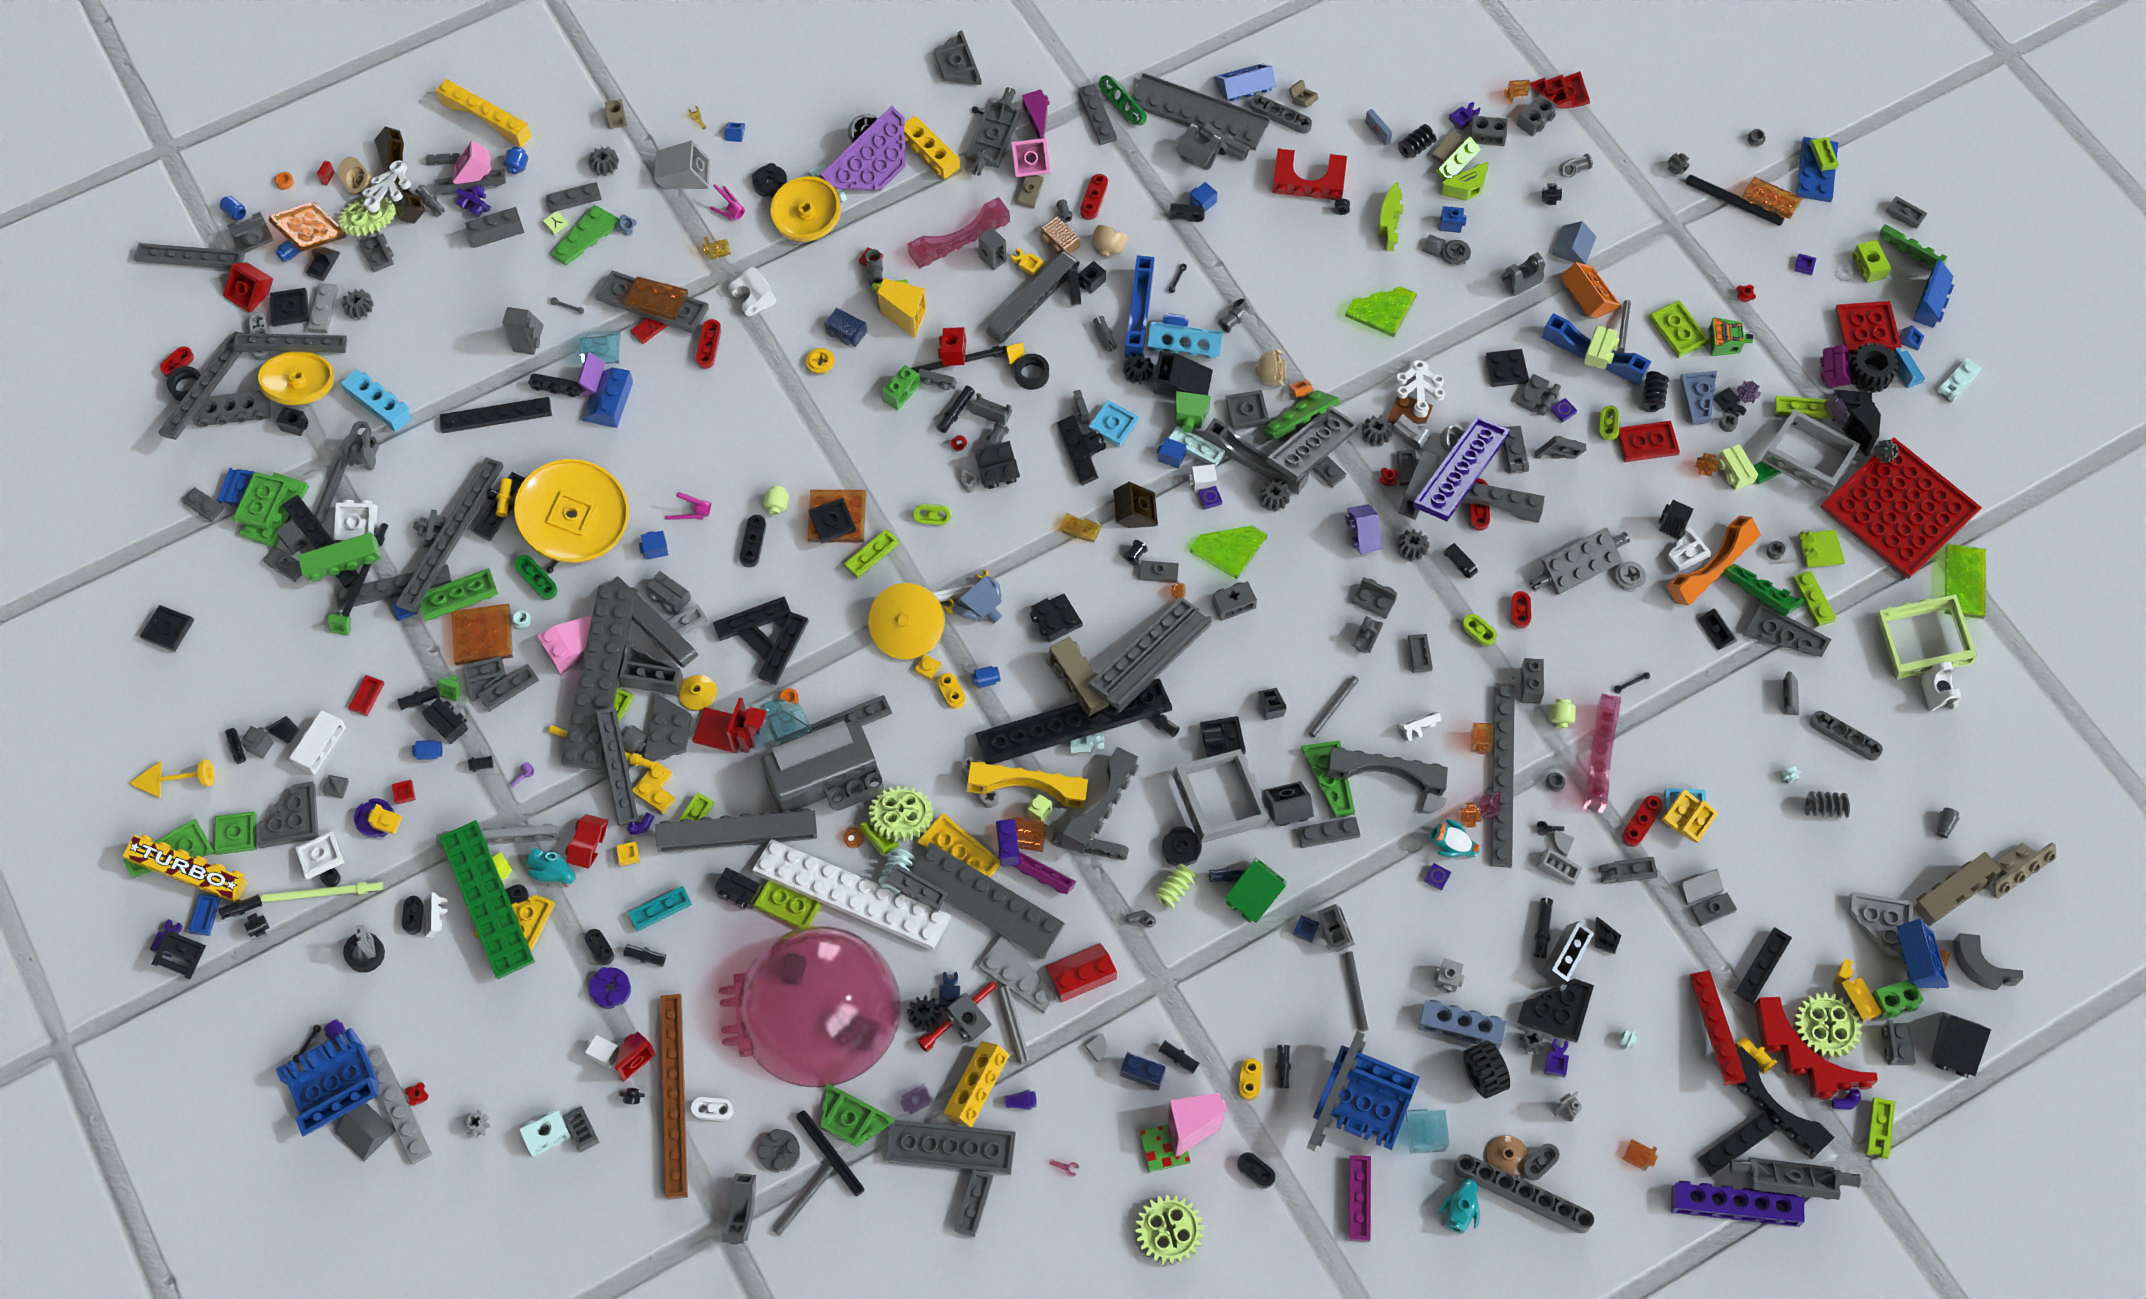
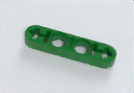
[1099,75,1147,126]

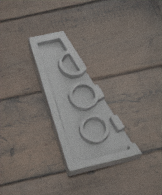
[978,935,1056,1014]

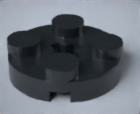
[752,163,788,197]
[1162,827,1202,866]

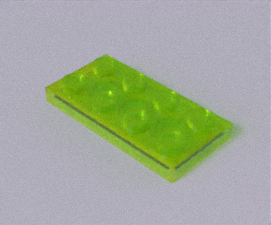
[1945,544,1986,619]

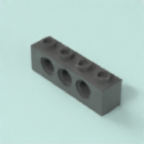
[192,391,271,427]

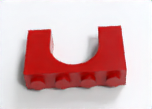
[1272,148,1347,200]

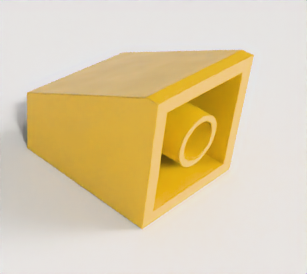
[876,278,927,338]

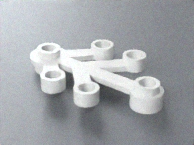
[362,161,411,213]
[1396,360,1445,418]

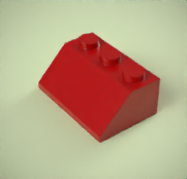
[1045,943,1117,1003]

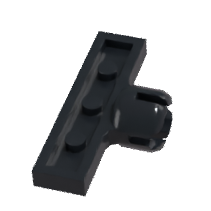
[1057,414,1106,486]

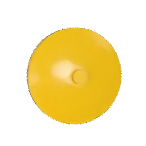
[770,176,841,242]
[258,352,334,405]
[868,583,945,660]

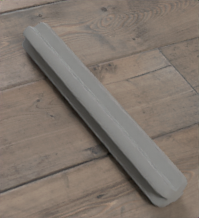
[999,986,1030,1064]

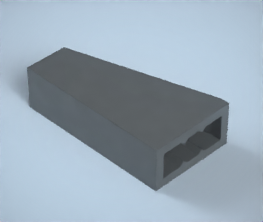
[1398,450,1441,520]

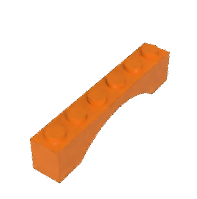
[1666,515,1761,606]

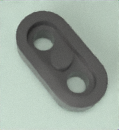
[1523,1144,1560,1181]

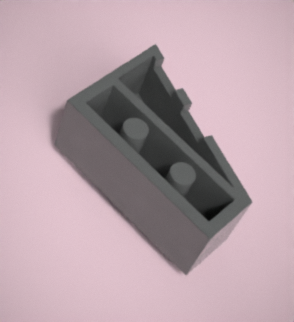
[502,307,544,355]
[619,643,684,695]

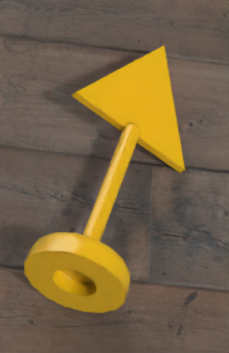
[129,759,215,798]

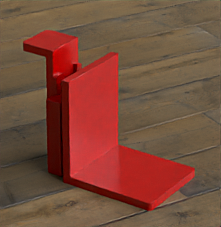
[692,697,767,754]

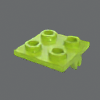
[1798,529,1845,569]

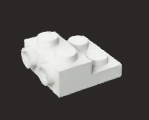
[334,500,378,541]

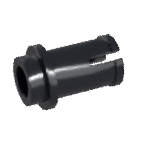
[468,755,494,772]

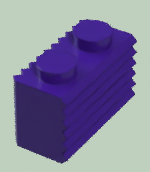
[996,819,1020,866]

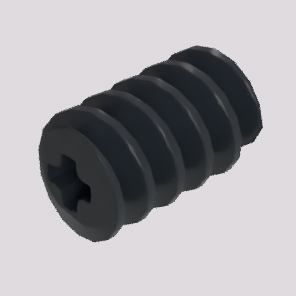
[1398,124,1437,158]
[1642,371,1669,412]

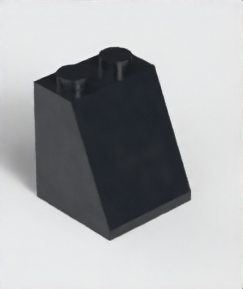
[1931,1012,1991,1078]

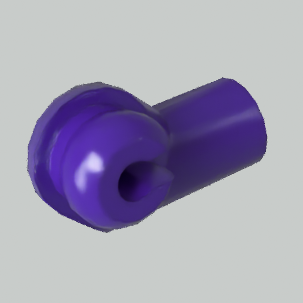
[627,812,655,836]

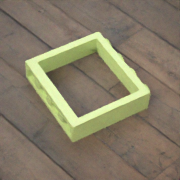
[1877,594,1977,680]

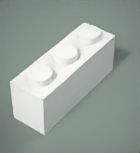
[289,710,346,775]

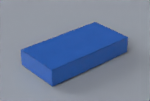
[188,894,221,936]

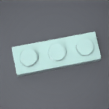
[1169,426,1225,468]

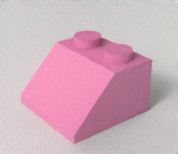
[1011,138,1050,178]
[453,140,491,184]

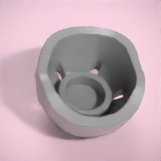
[1440,424,1465,453]

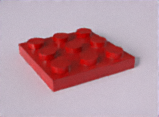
[1835,301,1902,354]

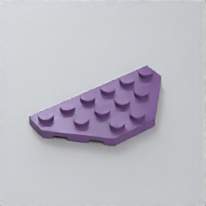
[819,106,906,191]

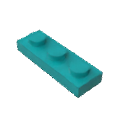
[628,886,692,932]

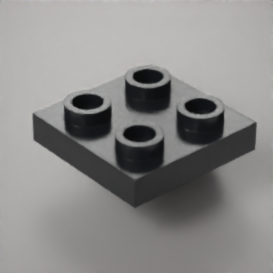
[1200,716,1246,758]

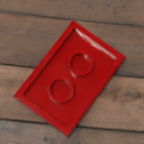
[1617,420,1680,462]

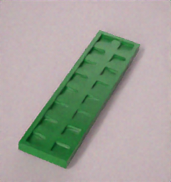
[439,820,535,979]

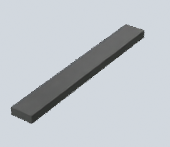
[158,331,243,440]

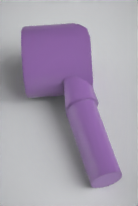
[510,762,534,787]

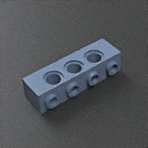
[1418,1000,1507,1050]

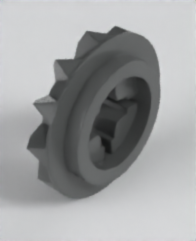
[1442,240,1471,266]

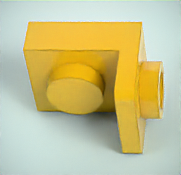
[368,804,403,835]

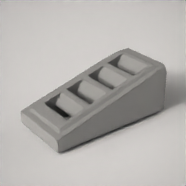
[1535,848,1582,885]

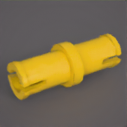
[496,478,512,517]

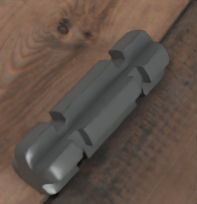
[426,153,460,165]

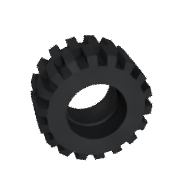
[1849,342,1899,393]
[1463,1040,1510,1099]

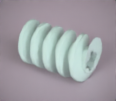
[878,848,915,894]

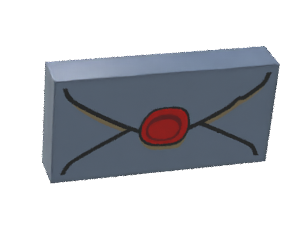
[1365,109,1392,145]

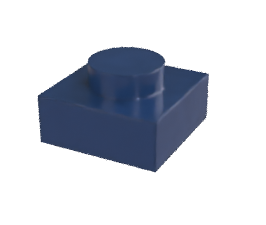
[1293,915,1320,943]

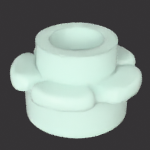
[512,610,531,629]
[1781,766,1801,783]
[1619,1029,1637,1049]

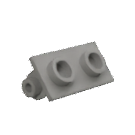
[1554,1091,1582,1122]

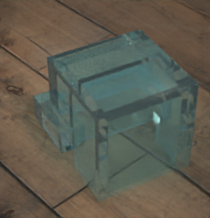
[1405,1109,1449,1154]

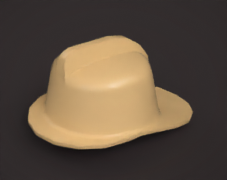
[338,157,372,194]

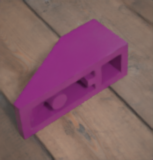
[1022,89,1050,139]

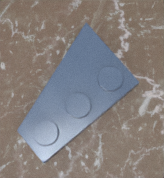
[1680,371,1717,425]

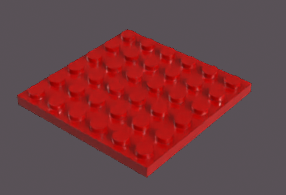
[1821,437,1982,579]

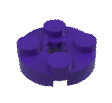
[354,798,395,838]
[589,967,631,1009]

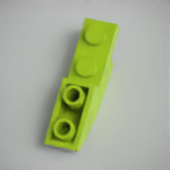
[1378,182,1403,251]

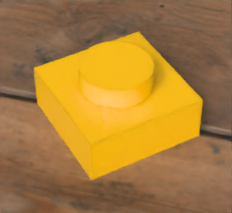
[915,654,942,681]
[616,841,640,866]
[1833,958,1854,985]

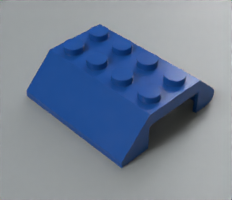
[276,1028,379,1137]
[1313,1045,1420,1150]

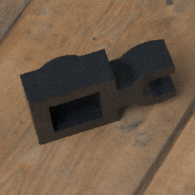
[1713,387,1746,419]

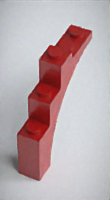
[1755,997,1878,1100]

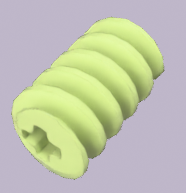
[1155,864,1196,909]

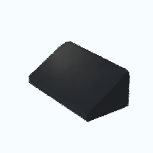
[1699,608,1738,650]

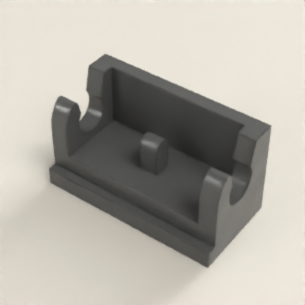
[971,393,1012,425]

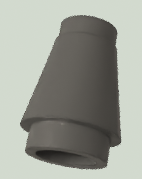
[1936,807,1960,839]

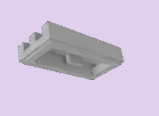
[355,924,376,958]

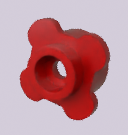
[1736,285,1756,302]
[1379,468,1399,486]
[405,1082,429,1106]

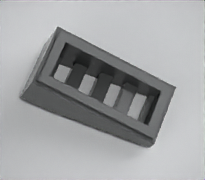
[563,1106,600,1152]

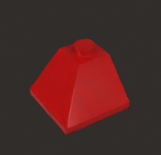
[615,1031,656,1081]

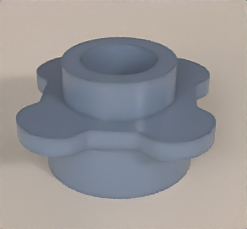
[616,215,637,235]

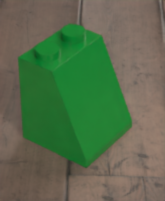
[1225,857,1287,923]

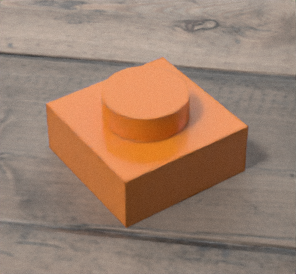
[1289,379,1313,397]

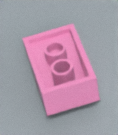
[537,616,592,674]

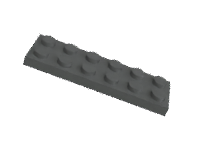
[595,270,709,334]
[1266,406,1359,482]
[886,1120,1016,1175]

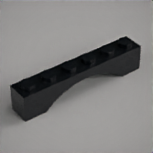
[1737,1046,1835,1159]

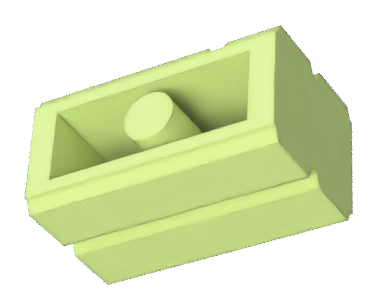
[1584,326,1620,370]
[1717,444,1758,490]

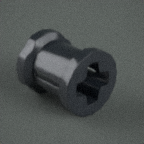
[1124,540,1148,565]

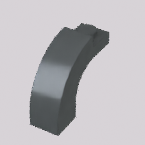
[1953,933,2023,990]
[722,1173,756,1245]

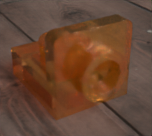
[1504,80,1530,105]
[1622,1139,1658,1171]

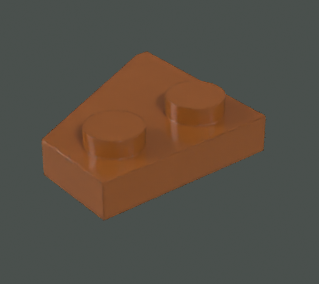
[1388,396,1433,424]

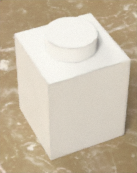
[1189,464,1217,492]
[585,1035,620,1069]

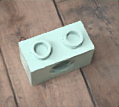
[520,1110,572,1156]

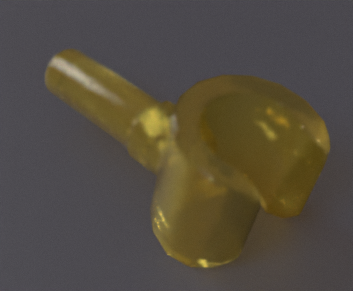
[689,106,706,130]

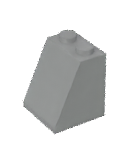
[653,140,711,189]

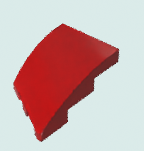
[1530,71,1591,109]

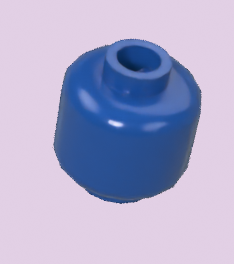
[503,147,528,174]

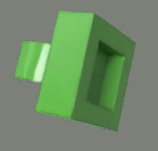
[327,612,351,636]
[438,675,460,701]

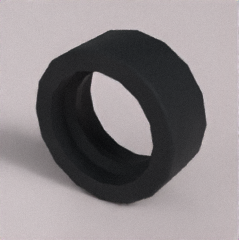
[1015,353,1049,390]
[167,366,201,402]
[343,932,385,972]

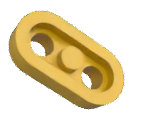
[938,673,965,709]
[1239,1058,1262,1101]

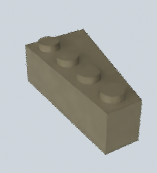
[1047,636,1109,716]
[1913,852,2002,927]

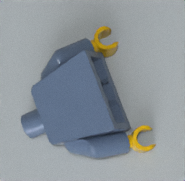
[943,569,1002,623]

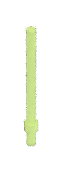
[261,882,383,902]

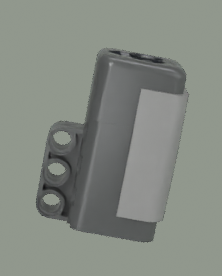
[761,719,884,812]

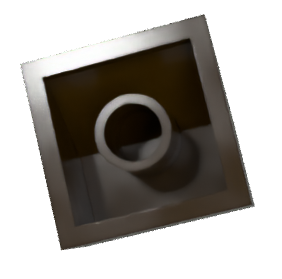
[1113,481,1158,528]

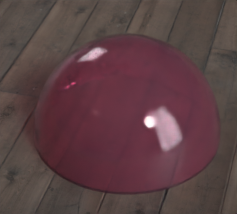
[719,926,901,1087]

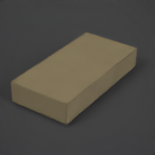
[1432,131,1465,163]

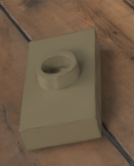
[1017,175,1044,208]

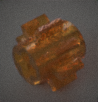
[1695,453,1720,476]
[1461,803,1481,827]

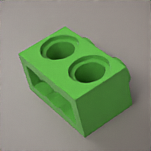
[882,365,921,410]
[1872,979,1924,1019]

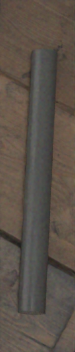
[1617,300,1631,353]
[1309,676,1359,738]
[1345,952,1369,1032]
[773,1164,834,1236]

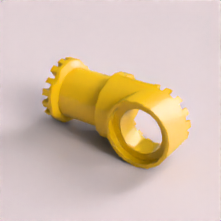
[1735,1037,1777,1074]

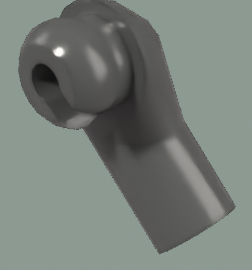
[1126,910,1156,927]

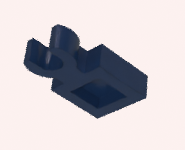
[939,972,960,1008]

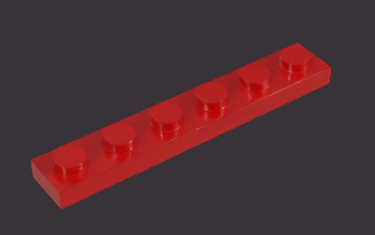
[1690,970,1746,1086]

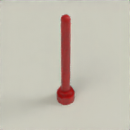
[917,981,996,1053]

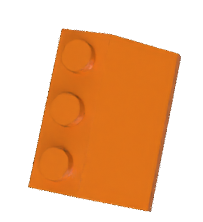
[1560,262,1621,318]

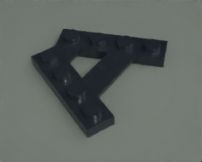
[713,596,809,685]

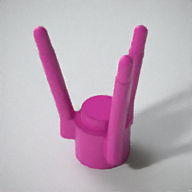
[710,184,745,220]
[665,492,711,520]

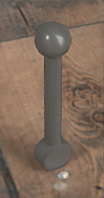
[550,297,584,314]

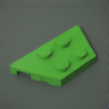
[820,1083,895,1147]

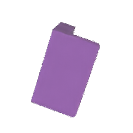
[578,352,606,397]

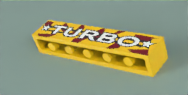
[123,834,248,903]

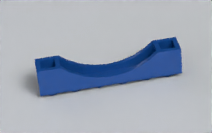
[1125,255,1155,358]
[1542,313,1651,386]

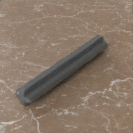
[314,458,347,524]

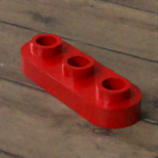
[1080,174,1108,220]
[696,319,721,369]
[1469,478,1490,531]
[1622,795,1663,847]

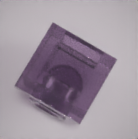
[900,1083,934,1115]

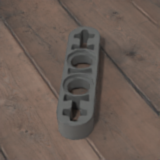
[1250,95,1312,134]
[1810,711,1883,761]
[1051,832,1129,860]

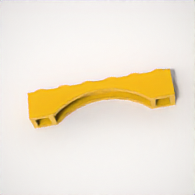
[435,79,531,148]
[966,762,1088,809]

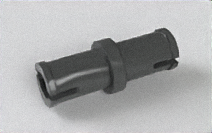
[415,184,445,217]
[1093,316,1117,352]

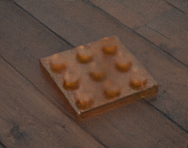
[269,202,346,252]
[807,490,867,543]
[451,603,513,665]

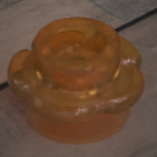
[1171,581,1186,600]

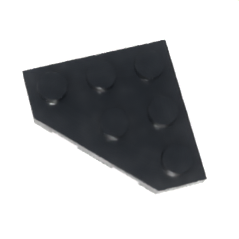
[1517,978,1594,1043]

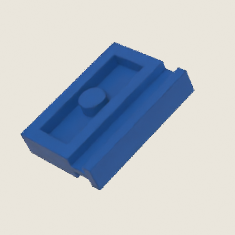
[217,468,254,506]

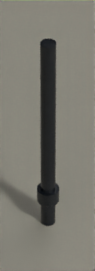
[911,345,1006,373]
[341,523,388,617]

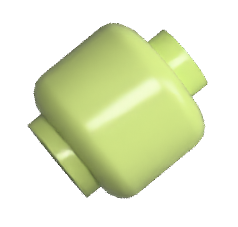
[763,486,789,515]
[1550,699,1576,728]

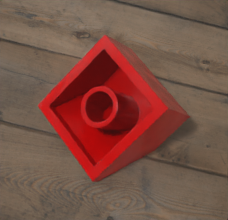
[223,262,273,312]

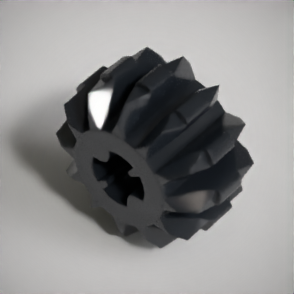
[1123,353,1154,385]
[907,995,942,1031]

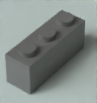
[465,207,525,248]
[1540,921,1594,986]

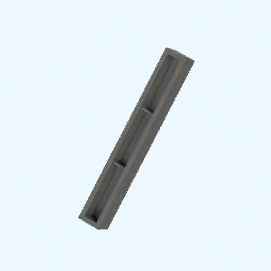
[655,808,817,853]

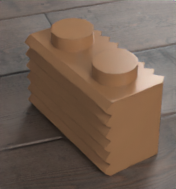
[1040,216,1080,255]

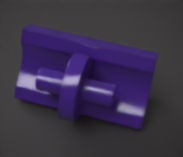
[456,185,491,217]

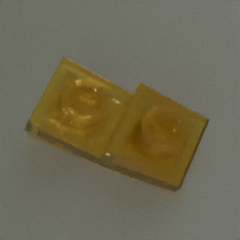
[1058,513,1102,542]

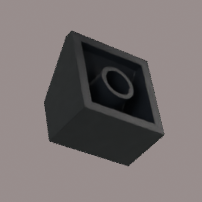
[1842,401,1881,456]
[1263,781,1314,826]

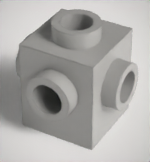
[1434,958,1465,993]

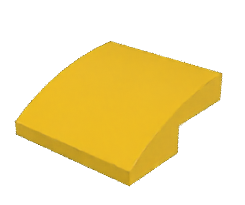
[1661,789,1719,843]

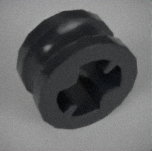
[1334,198,1350,215]
[320,868,341,887]

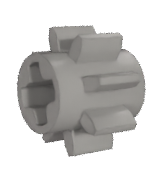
[463,1110,491,1138]

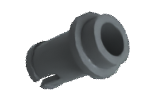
[1056,199,1073,223]

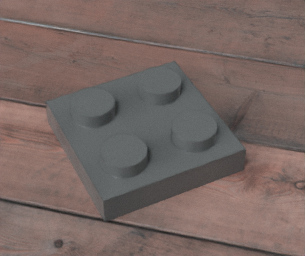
[1226,390,1269,430]

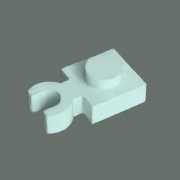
[1071,734,1105,753]

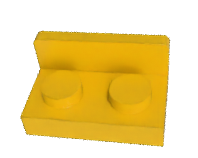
[1842,977,1882,1023]

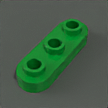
[514,555,558,600]

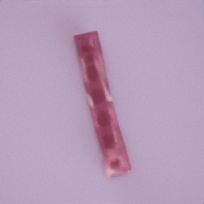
[907,197,1010,269]
[1583,694,1621,812]

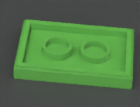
[232,472,291,531]

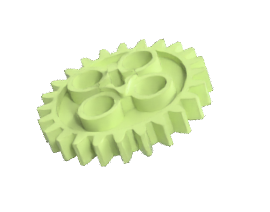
[338,195,396,237]
[869,785,933,842]
[1793,992,1862,1060]
[1135,1195,1204,1266]

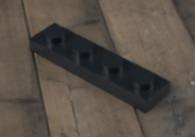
[473,472,526,542]
[1734,927,1792,1004]
[1697,1112,1777,1176]

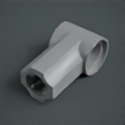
[1392,414,1431,450]

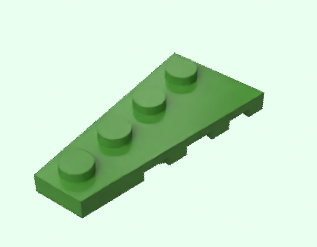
[551,204,620,265]
[1262,390,1341,440]
[1301,740,1355,818]

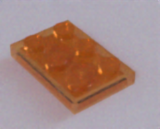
[1742,176,1803,219]
[624,276,688,320]

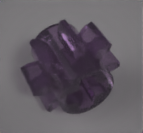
[1737,381,1761,403]

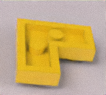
[633,761,676,814]

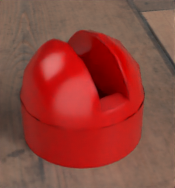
[951,435,967,451]

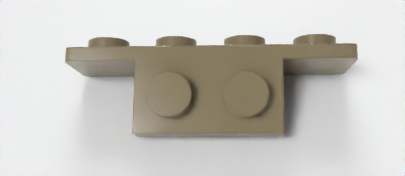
[1993,842,2057,899]

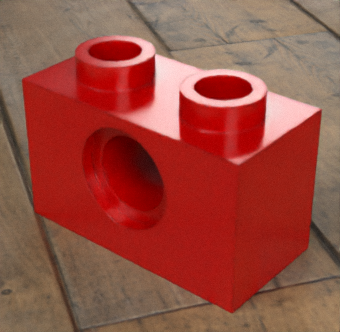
[938,327,967,366]

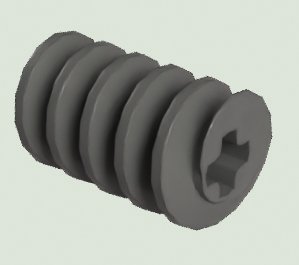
[1805,791,1850,818]

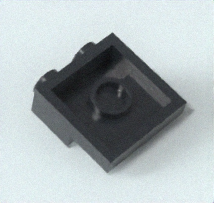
[973,441,1020,489]
[1029,593,1083,643]

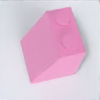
[1167,1093,1226,1156]

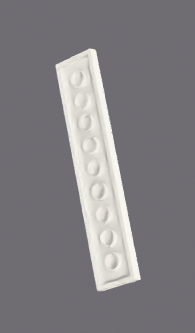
[753,839,950,951]

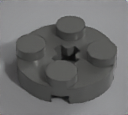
[758,1129,800,1173]

